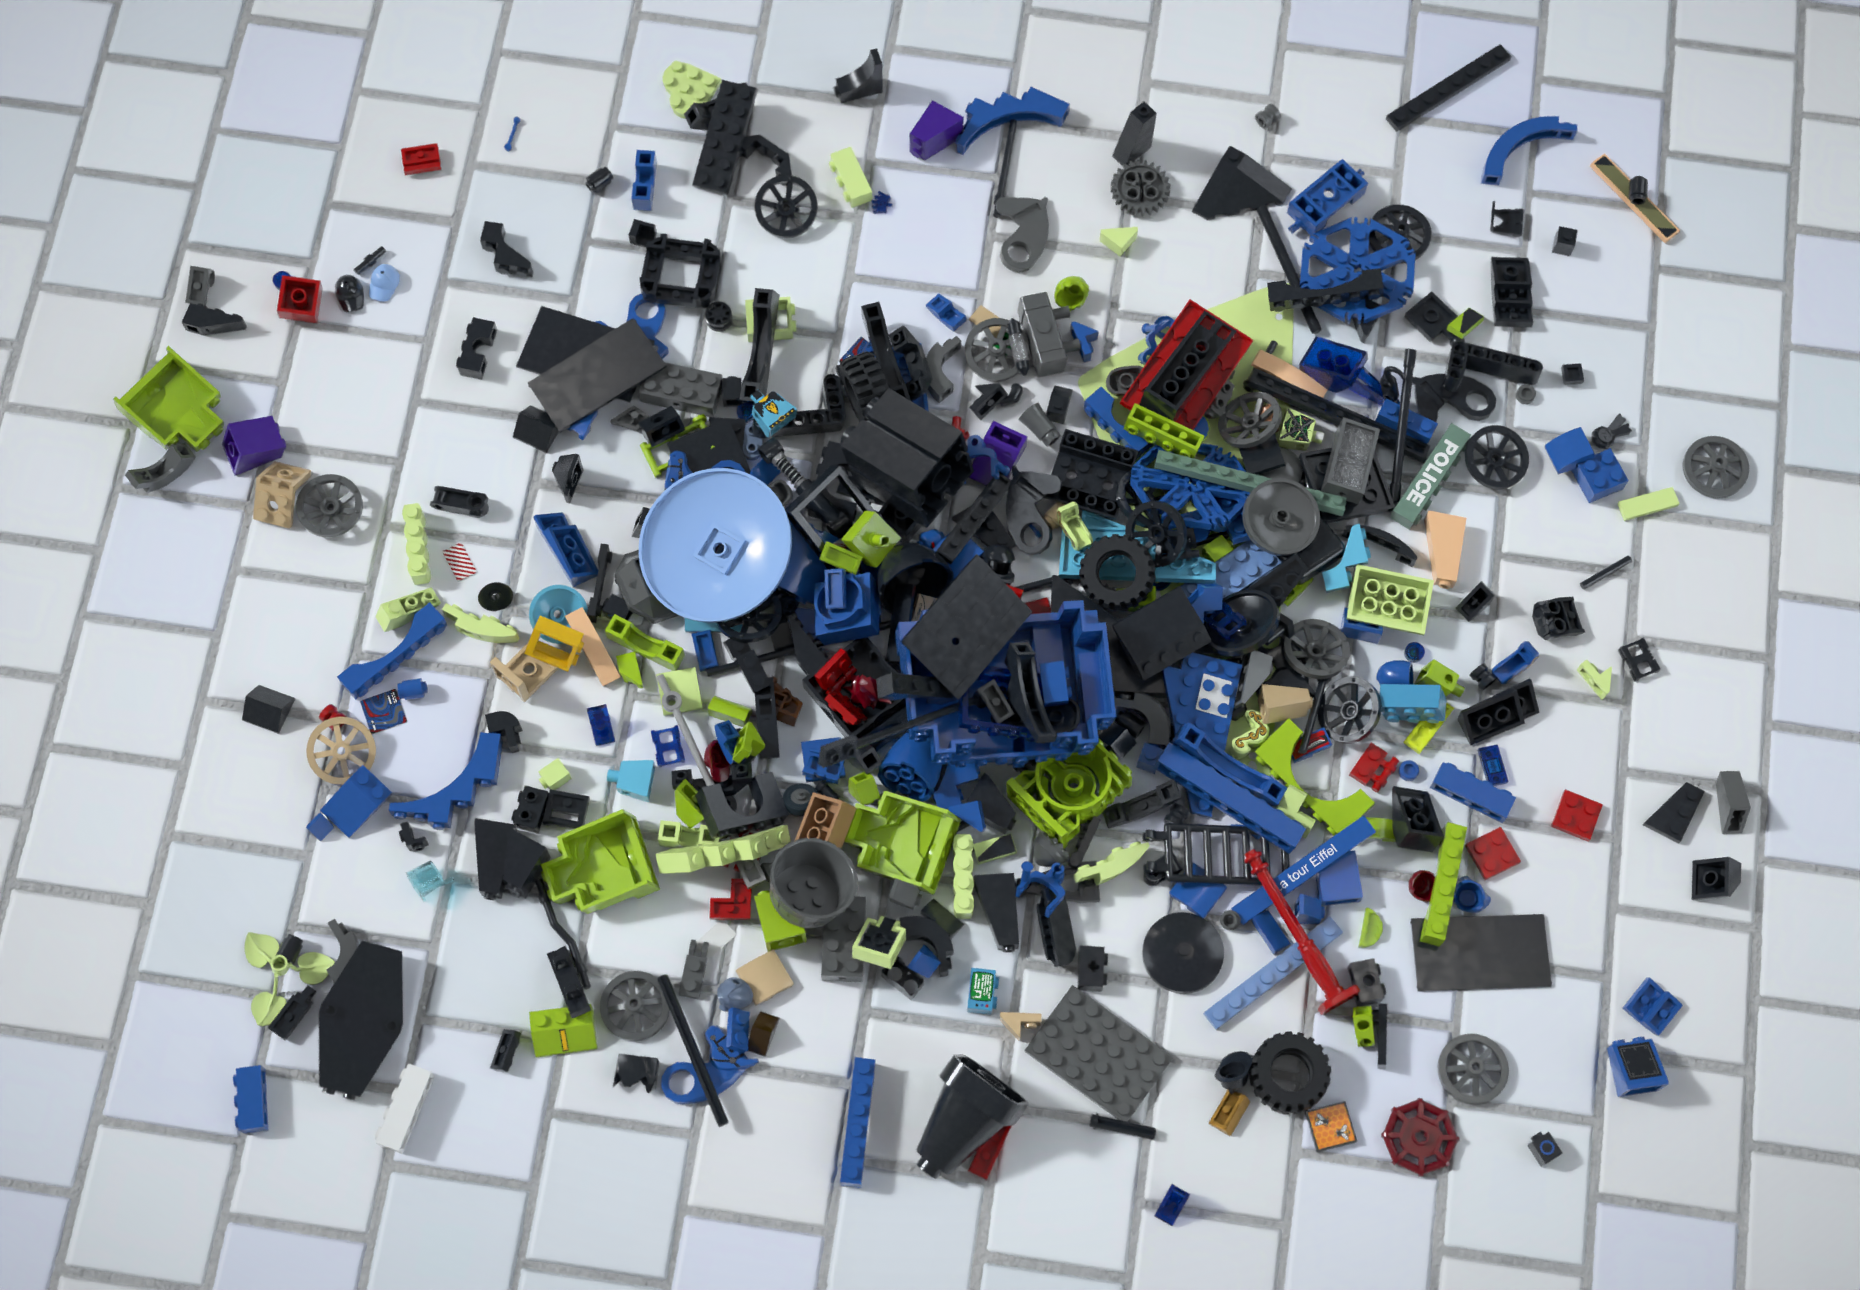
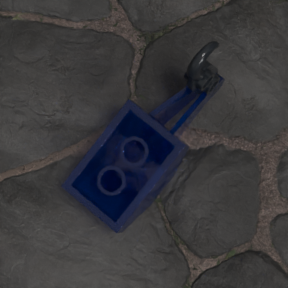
[1299,336,1405,406]

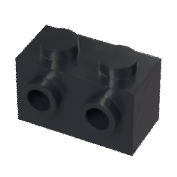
[511,785,549,834]

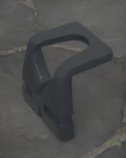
[1490,201,1524,237]

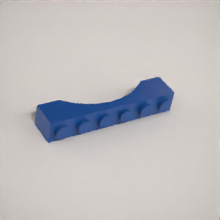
[337,602,447,700]
[1172,722,1287,807]
[840,1057,876,1188]

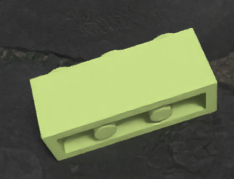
[829,147,872,208]

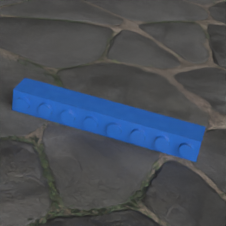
[1153,742,1306,854]

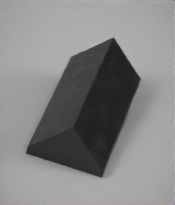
[1457,679,1540,745]

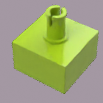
[841,511,901,567]

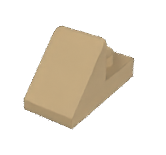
[1000,1012,1042,1041]

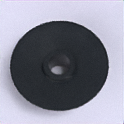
[478,582,513,611]

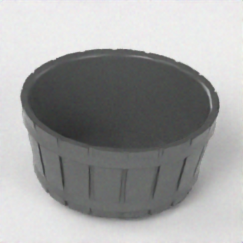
[769,838,858,928]

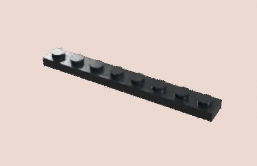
[1386,44,1512,132]

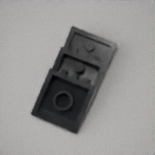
[1491,257,1533,327]

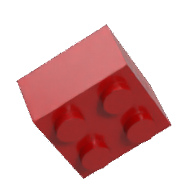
[277,275,323,323]

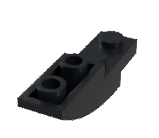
[755,677,780,759]

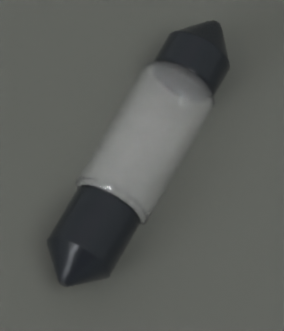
[1007,318,1030,376]

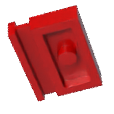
[401,143,442,175]

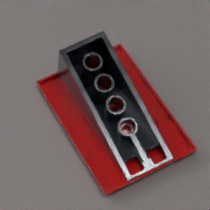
[1120,299,1253,430]

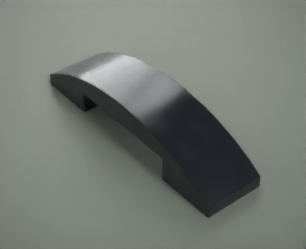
[1342,525,1417,567]
[1102,779,1182,829]

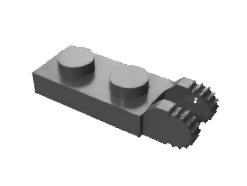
[678,939,709,999]

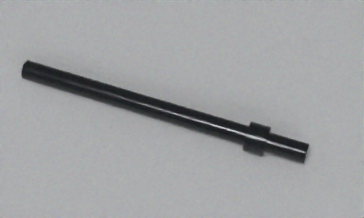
[993,119,1017,218]

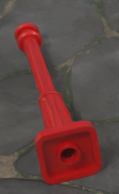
[1244,849,1360,1016]

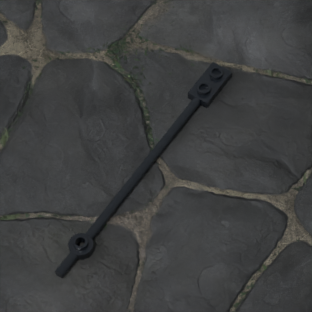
[818,686,1006,768]

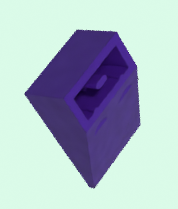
[969,421,1028,486]

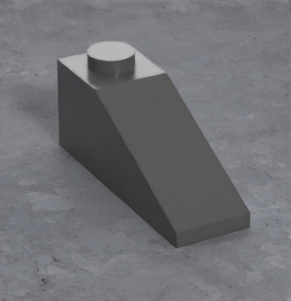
[1234,650,1273,709]

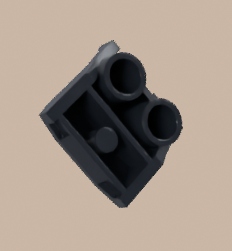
[1532,597,1585,640]

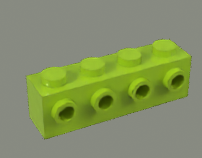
[1123,403,1205,459]

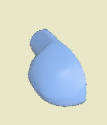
[369,264,400,302]

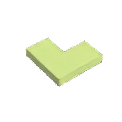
[1276,784,1316,838]

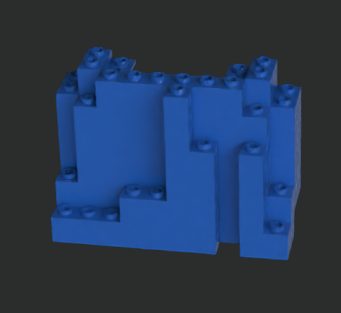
[895,600,1116,768]

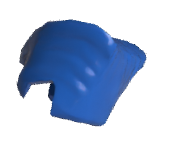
[1453,876,1491,913]

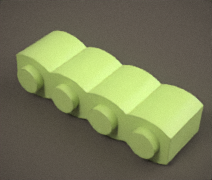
[402,503,431,585]
[953,834,974,919]

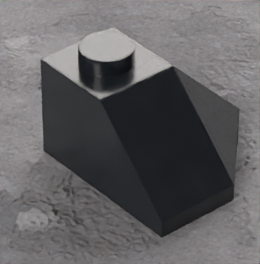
[552,454,584,503]

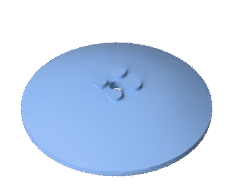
[639,468,792,623]

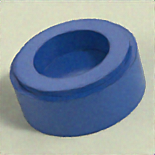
[1398,760,1419,781]

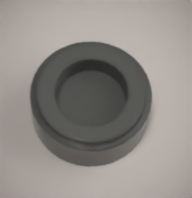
[1516,385,1536,404]

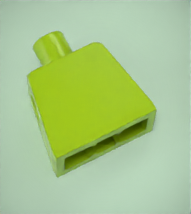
[1414,659,1465,698]

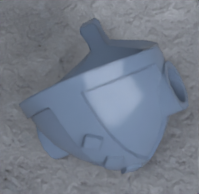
[717,977,753,1012]

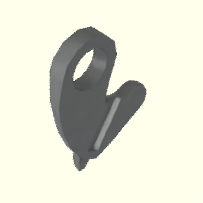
[996,197,1049,273]

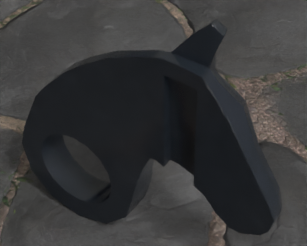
[1006,465,1062,555]

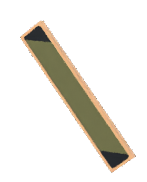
[1590,153,1680,243]

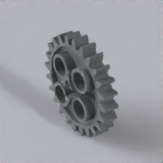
[1110,160,1171,217]

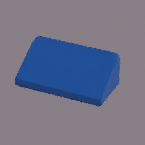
[750,459,781,486]
[1251,910,1290,955]

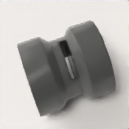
[1255,104,1281,129]

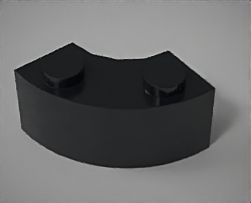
[1097,721,1137,760]

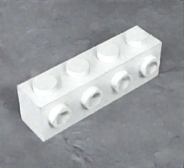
[375,1064,435,1154]

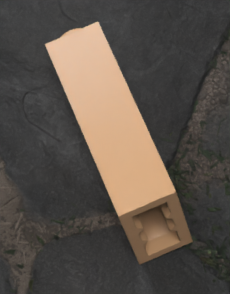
[1424,510,1467,589]

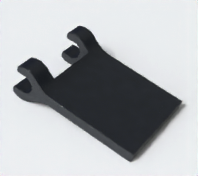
[1236,428,1286,475]

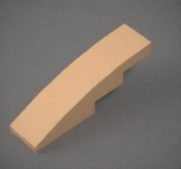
[1251,350,1328,398]
[565,607,620,686]

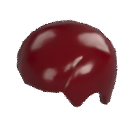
[1408,870,1435,902]

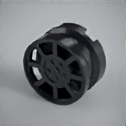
[705,301,733,332]

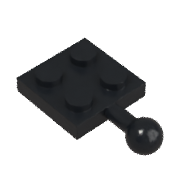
[1404,291,1465,347]

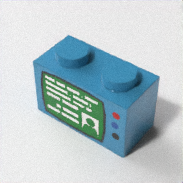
[967,968,999,1015]

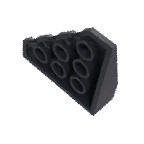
[1192,146,1292,220]

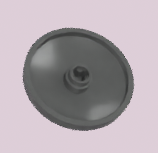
[1243,478,1320,556]

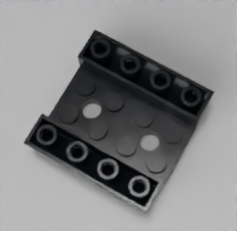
[1044,429,1139,520]

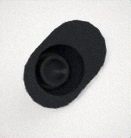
[1214,1051,1252,1094]

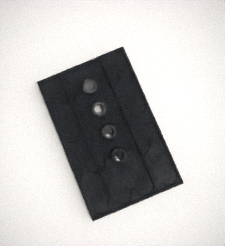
[900,554,1032,700]

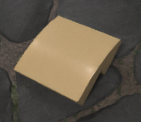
[736,949,794,1006]

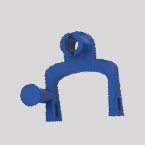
[1138,320,1171,365]
[963,435,1010,485]
[1015,861,1065,918]

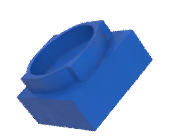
[814,572,879,646]

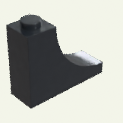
[833,48,883,103]

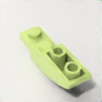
[442,603,519,643]
[1073,841,1150,886]

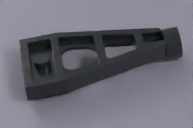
[1017,861,1100,903]

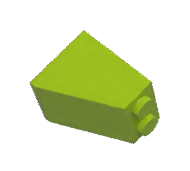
[754,890,807,952]

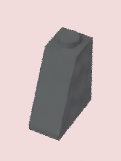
[1716,771,1751,834]

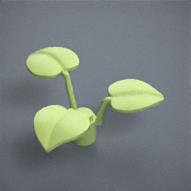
[245,932,335,1026]

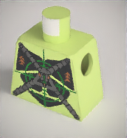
[1278,408,1324,451]

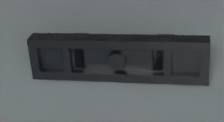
[547,946,591,1019]

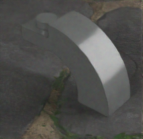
[326,919,359,983]

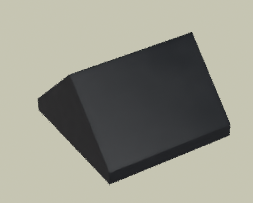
[512,405,559,453]
[242,685,295,734]

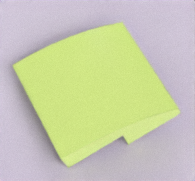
[656,667,703,716]

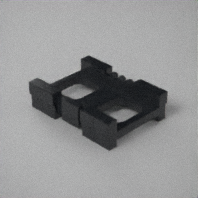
[1618,638,1660,682]

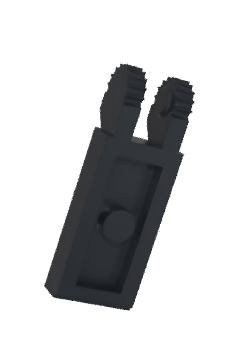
[1068,816,1101,868]

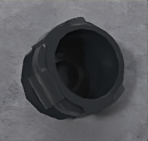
[981,544,1015,585]

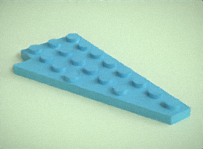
[1059,510,1216,584]

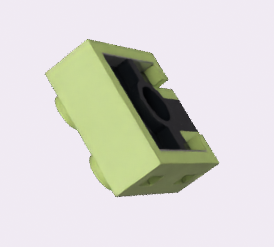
[852,916,906,969]

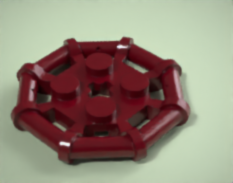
[1381,1098,1460,1177]

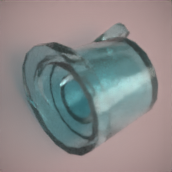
[406,860,454,902]

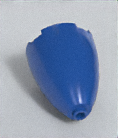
[878,733,942,801]

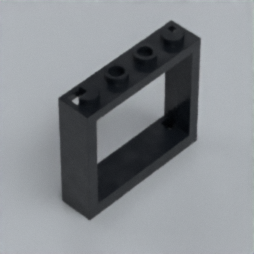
[785,465,882,570]

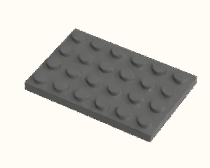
[1024,985,1173,1122]

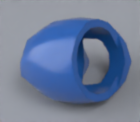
[1376,660,1414,685]

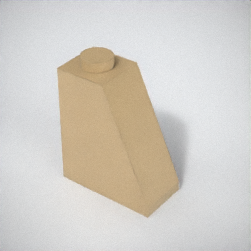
[1258,684,1313,724]

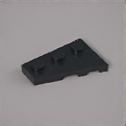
[1249,552,1308,609]
[1642,782,1705,844]

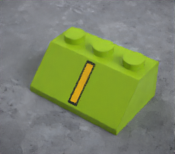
[529,1004,598,1057]

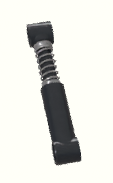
[757,437,852,538]

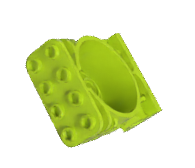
[1006,738,1132,849]

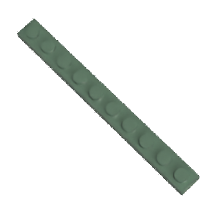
[1154,450,1347,516]

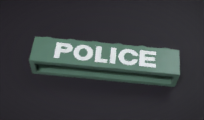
[1390,423,1471,530]

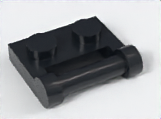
[543,789,590,829]

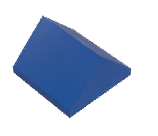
[1340,607,1383,644]

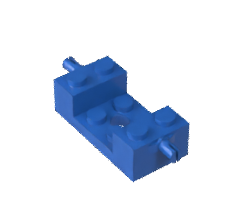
[1287,159,1368,236]

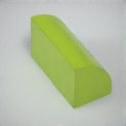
[707,696,753,727]

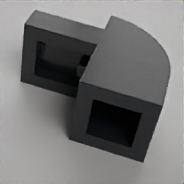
[485,711,523,753]

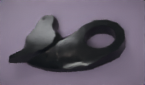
[1412,374,1496,422]
[1256,634,1315,698]

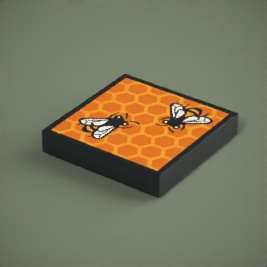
[1305,1101,1357,1153]

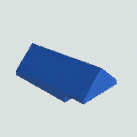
[533,512,598,588]

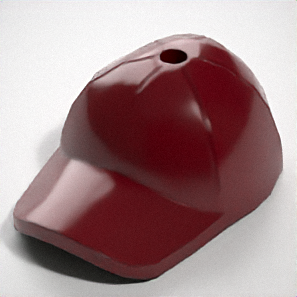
[704,740,731,783]

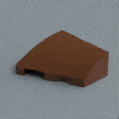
[772,676,803,727]

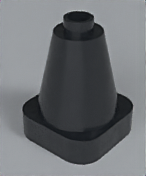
[916,1054,1029,1179]

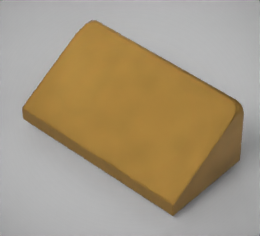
[1209,1090,1250,1136]

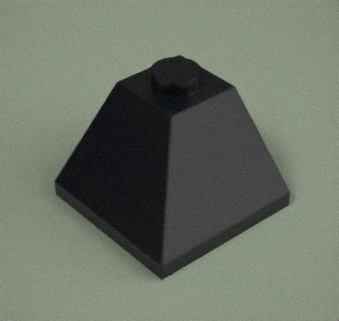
[1692,857,1741,900]

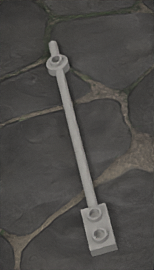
[656,674,767,890]

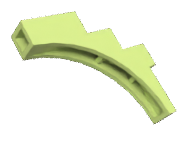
[655,825,791,874]

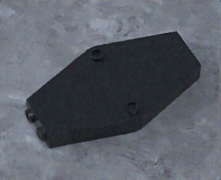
[318,941,403,1100]

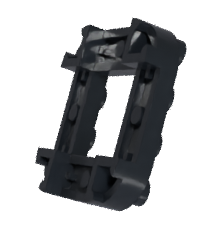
[640,234,721,308]

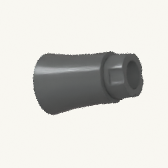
[1019,403,1061,447]

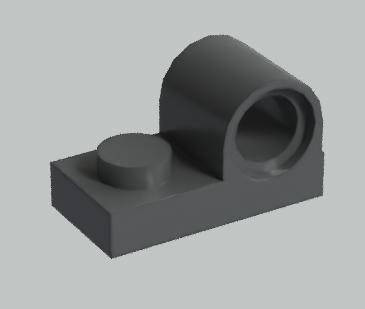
[185,266,215,306]

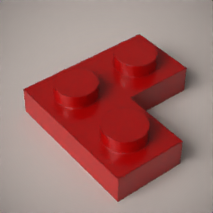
[710,878,752,920]

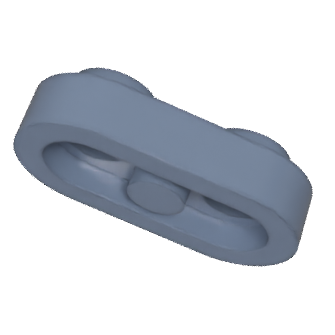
[743,423,763,461]

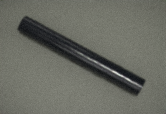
[1580,555,1632,590]

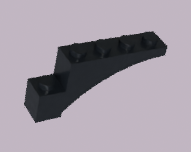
[1004,642,1057,743]

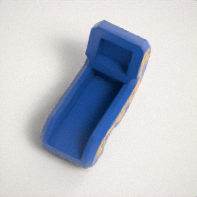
[1491,641,1539,685]

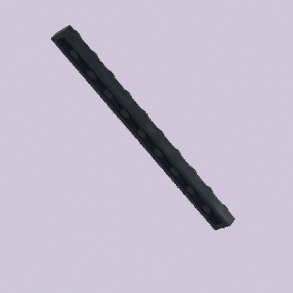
[1248,368,1431,463]

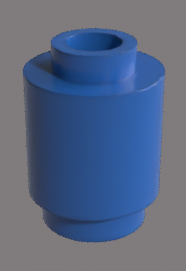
[397,678,428,700]

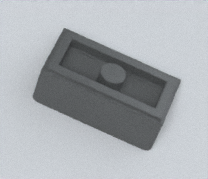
[977,679,1015,724]

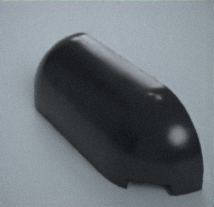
[1036,887,1076,967]

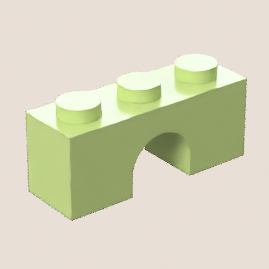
[658,820,721,848]

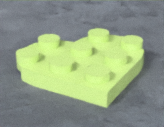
[662,61,721,119]

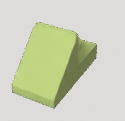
[1577,660,1612,700]

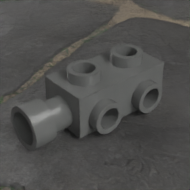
[1204,370,1235,420]

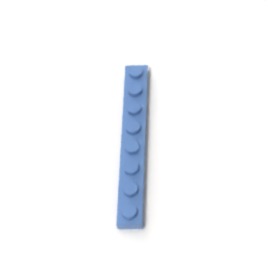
[1203,917,1343,1030]

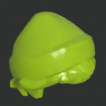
[1054,276,1089,311]

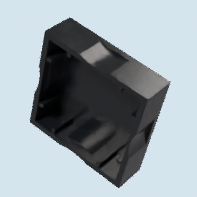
[802,637,906,738]

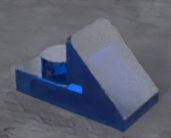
[587,704,615,746]

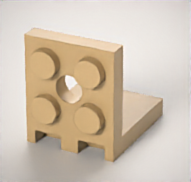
[253,461,311,529]
[490,643,558,703]

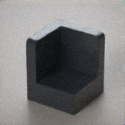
[628,219,657,248]

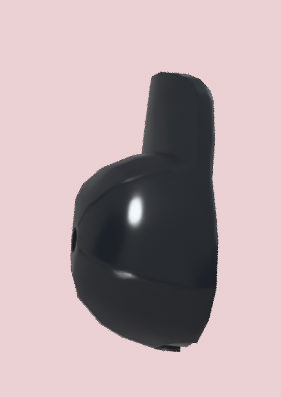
[335,275,364,312]

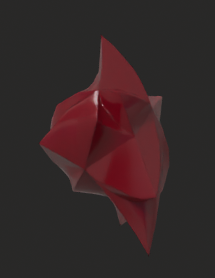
[842,674,892,709]

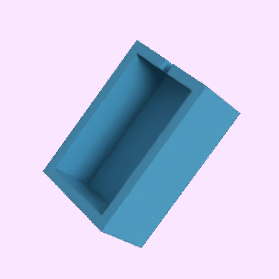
[1379,684,1446,723]

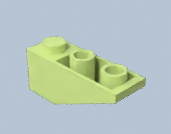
[375,587,441,632]

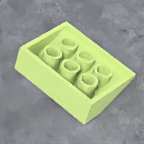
[1346,564,1434,636]

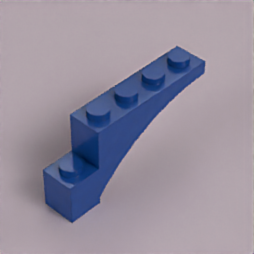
[1188,583,1223,623]
[932,762,981,810]

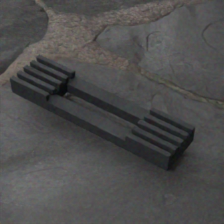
[587,543,612,623]

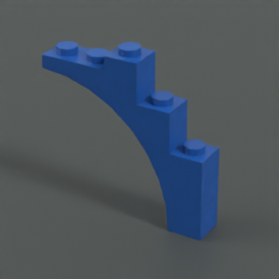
[955,87,1070,155]
[389,732,503,830]

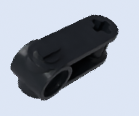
[430,486,489,518]

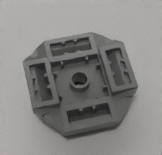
[614,550,680,624]

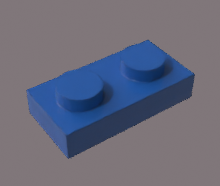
[726,1008,750,1053]

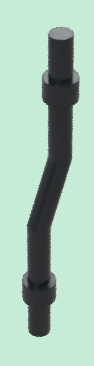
[535,879,591,990]

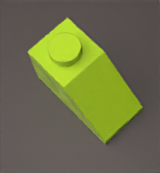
[675,779,704,829]

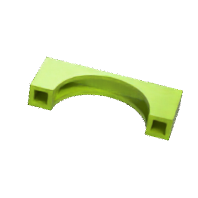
[1255,718,1375,836]

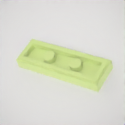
[1617,487,1680,521]

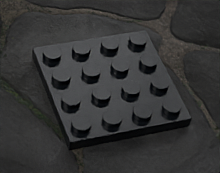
[1299,448,1395,524]

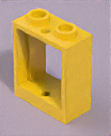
[524,615,584,672]

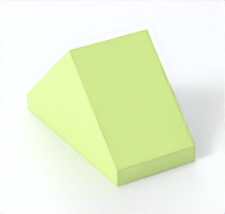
[1099,227,1138,256]

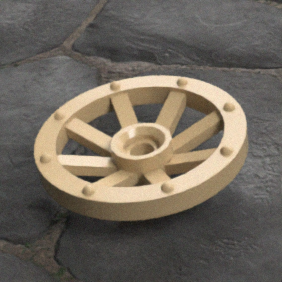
[306,717,376,785]

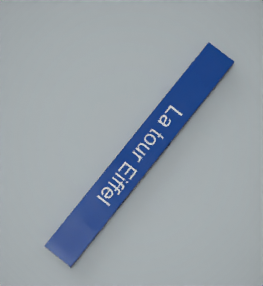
[1231,815,1376,925]

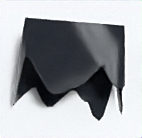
[881,956,924,1000]
[613,1054,659,1094]

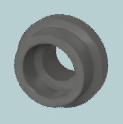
[1220,910,1241,930]

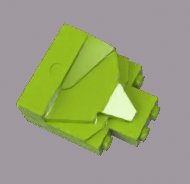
[113,346,224,452]
[844,791,961,895]
[541,809,660,914]

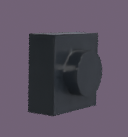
[1561,363,1584,385]

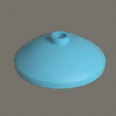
[529,585,588,644]

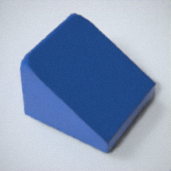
[306,813,334,841]

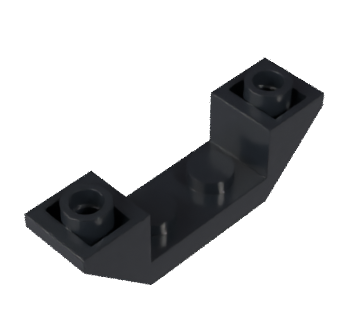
[739,135,792,186]
[889,326,932,402]
[671,763,753,796]

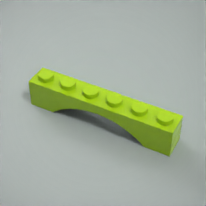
[1420,822,1467,947]

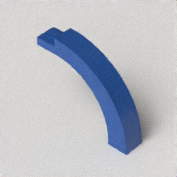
[1481,116,1577,185]

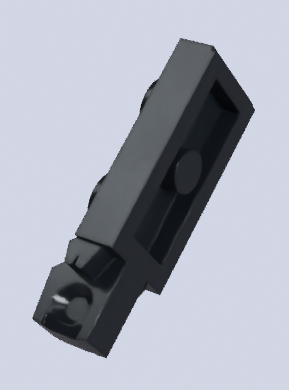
[268,985,316,1041]

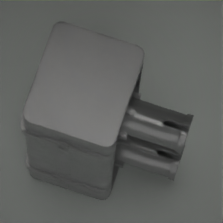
[1017,292,1081,377]

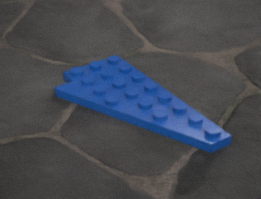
[1162,652,1242,818]

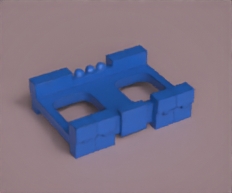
[802,748,846,785]

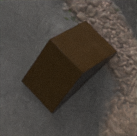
[748,1011,780,1057]

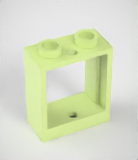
[745,297,797,342]

